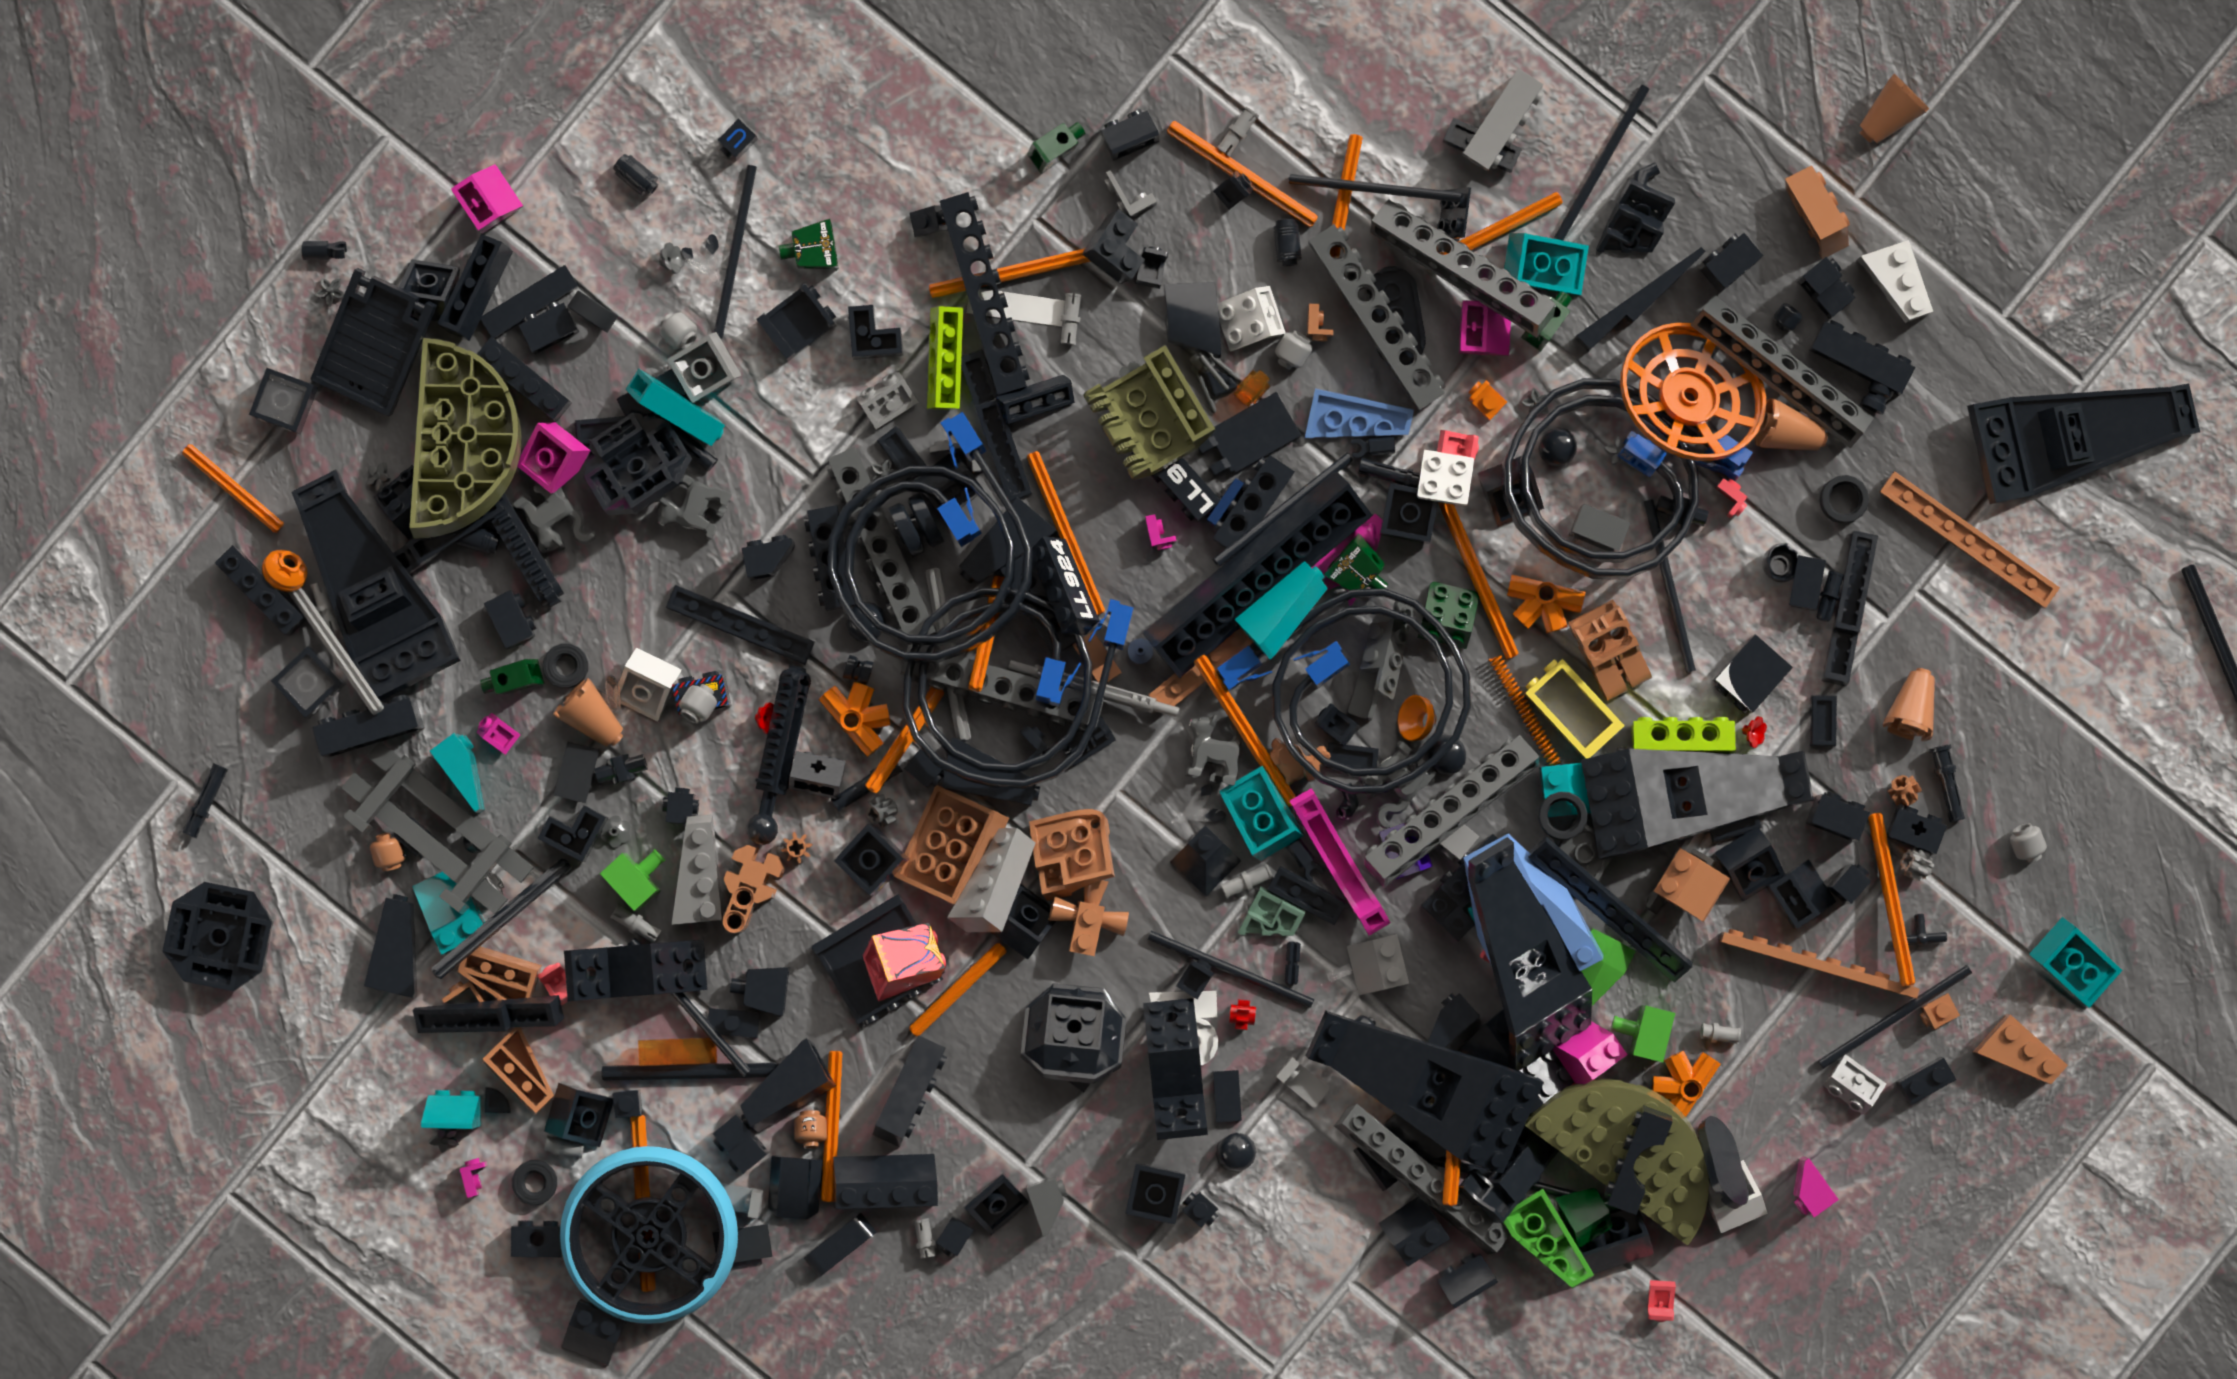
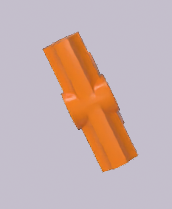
[1507,575,1586,633]
[818,682,890,758]
[1652,1050,1721,1117]

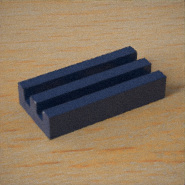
[1207,478,1244,526]

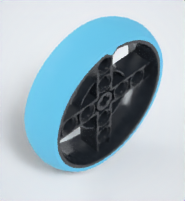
[560,1146,738,1324]

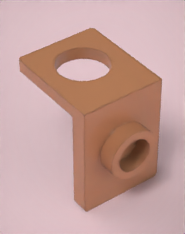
[441,981,486,1004]

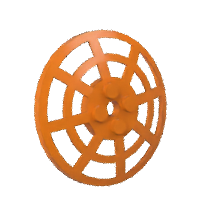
[1620,323,1766,461]

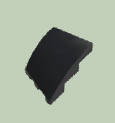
[1596,179,1675,253]
[1164,282,1221,358]

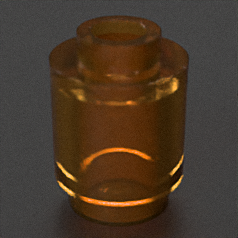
[1233,369,1271,407]

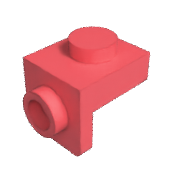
[1437,430,1479,460]
[1715,478,1747,518]
[538,963,568,1006]
[1647,1280,1676,1322]

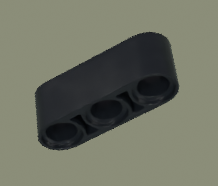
[804,1213,877,1278]

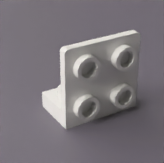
[1217,286,1285,351]
[1417,450,1474,506]

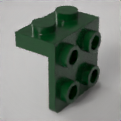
[1417,582,1479,649]

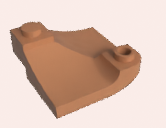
[1029,809,1115,901]

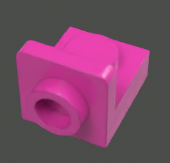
[1145,514,1176,551]
[476,713,520,755]
[460,1158,487,1198]

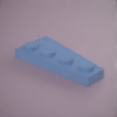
[1305,388,1414,438]

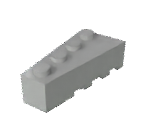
[1462,68,1544,172]
[671,814,723,925]
[947,828,1036,932]

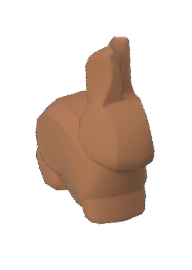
[1269,738,1331,786]

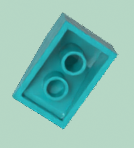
[1504,233,1589,295]
[430,733,485,813]
[1539,763,1591,818]
[1219,766,1304,861]
[412,872,485,955]
[2029,917,2123,1008]
[421,1090,482,1129]

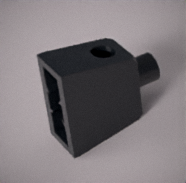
[730,967,790,1016]

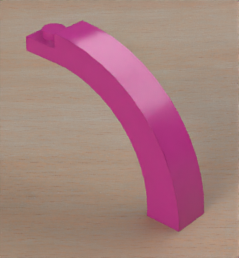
[1290,788,1391,936]

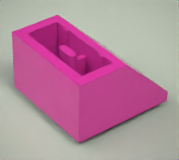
[451,164,523,234]
[1459,300,1511,356]

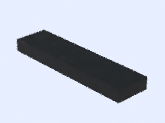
[481,265,579,339]

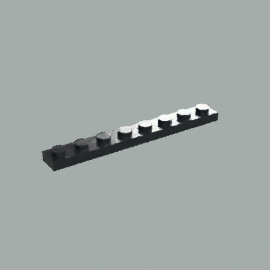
[1528,836,1693,983]

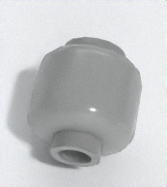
[660,312,698,350]
[1275,330,1312,370]
[679,684,717,723]
[2010,823,2047,863]

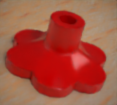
[755,702,774,734]
[1742,716,1767,748]

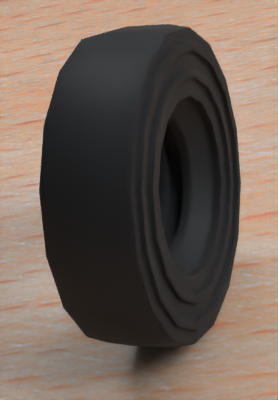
[543,643,588,688]
[512,1160,557,1205]

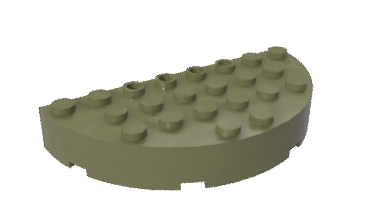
[410,338,521,539]
[1525,1079,1709,1246]

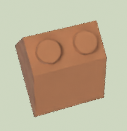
[1654,848,1730,922]

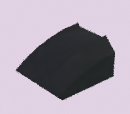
[768,1155,823,1219]

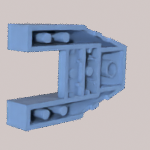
[1463,833,1604,971]

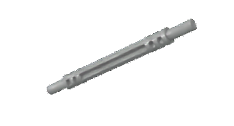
[1008,660,1180,717]

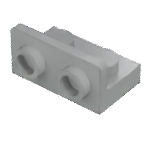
[856,372,919,429]
[1823,1054,1886,1114]

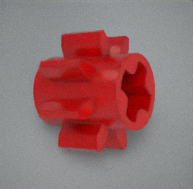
[1229,999,1256,1030]

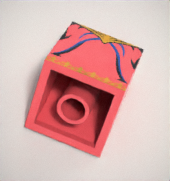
[863,923,946,1001]

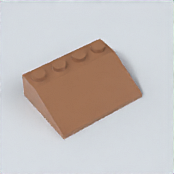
[894,785,1009,904]

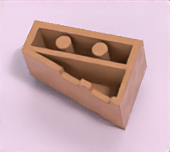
[1785,165,1850,259]
[458,946,542,1000]
[1973,1014,2068,1084]
[482,1027,554,1116]

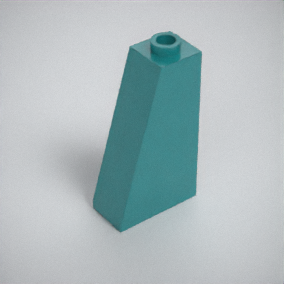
[625,369,725,446]
[1235,561,1328,659]

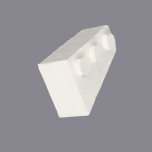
[1857,240,1933,323]

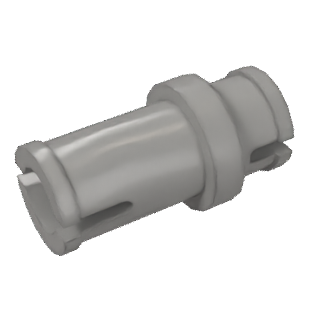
[1700,1023,1741,1044]
[544,1135,584,1159]
[913,1218,937,1259]

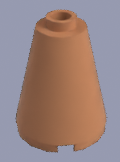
[1860,74,1929,143]
[1754,399,1828,451]
[1883,668,1935,741]
[553,678,623,747]

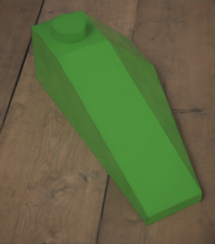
[1582,928,1636,1006]
[1504,1189,1595,1289]

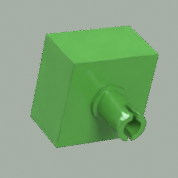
[600,849,666,911]
[1611,1005,1675,1062]

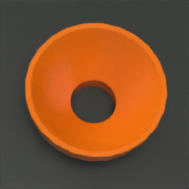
[262,550,308,592]
[1397,695,1437,741]

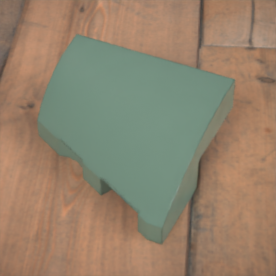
[1238,886,1305,936]

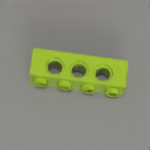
[927,306,963,410]
[1631,717,1736,754]

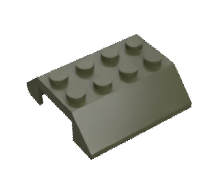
[1083,345,1216,480]

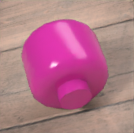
[1351,523,1377,548]

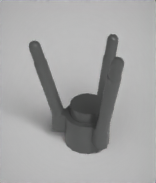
[1189,350,1239,413]

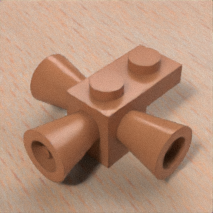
[1049,880,1129,956]

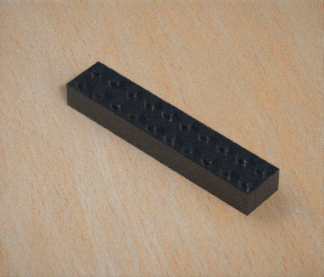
[1142,471,1373,678]

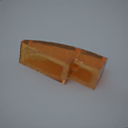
[638,1037,717,1066]

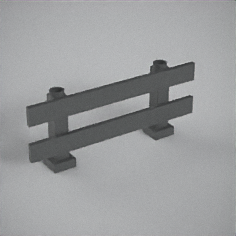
[341,741,534,915]

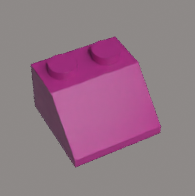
[517,422,590,493]
[1553,1021,1628,1084]
[1793,1156,1839,1217]

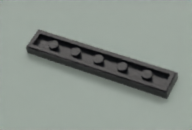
[665,585,815,665]

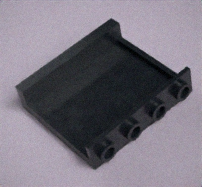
[811,894,945,1026]

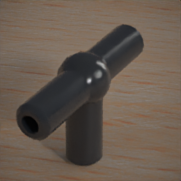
[1906,914,1947,946]

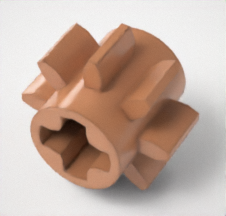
[1888,775,1922,806]
[781,832,813,863]

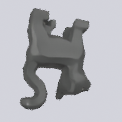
[657,475,732,540]
[513,484,596,553]
[1185,709,1248,786]
[1359,741,1436,829]

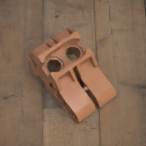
[1568,599,1652,701]
[723,845,785,933]

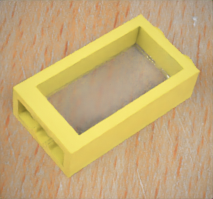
[1524,659,1624,759]

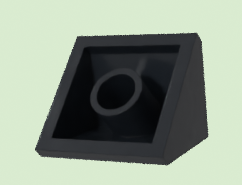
[964,1172,1029,1235]

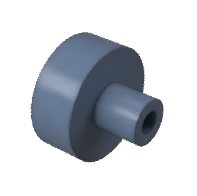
[1128,638,1153,664]

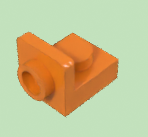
[1468,380,1507,421]

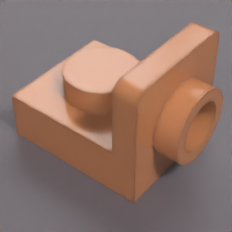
[1307,304,1333,341]
[1920,993,1960,1030]

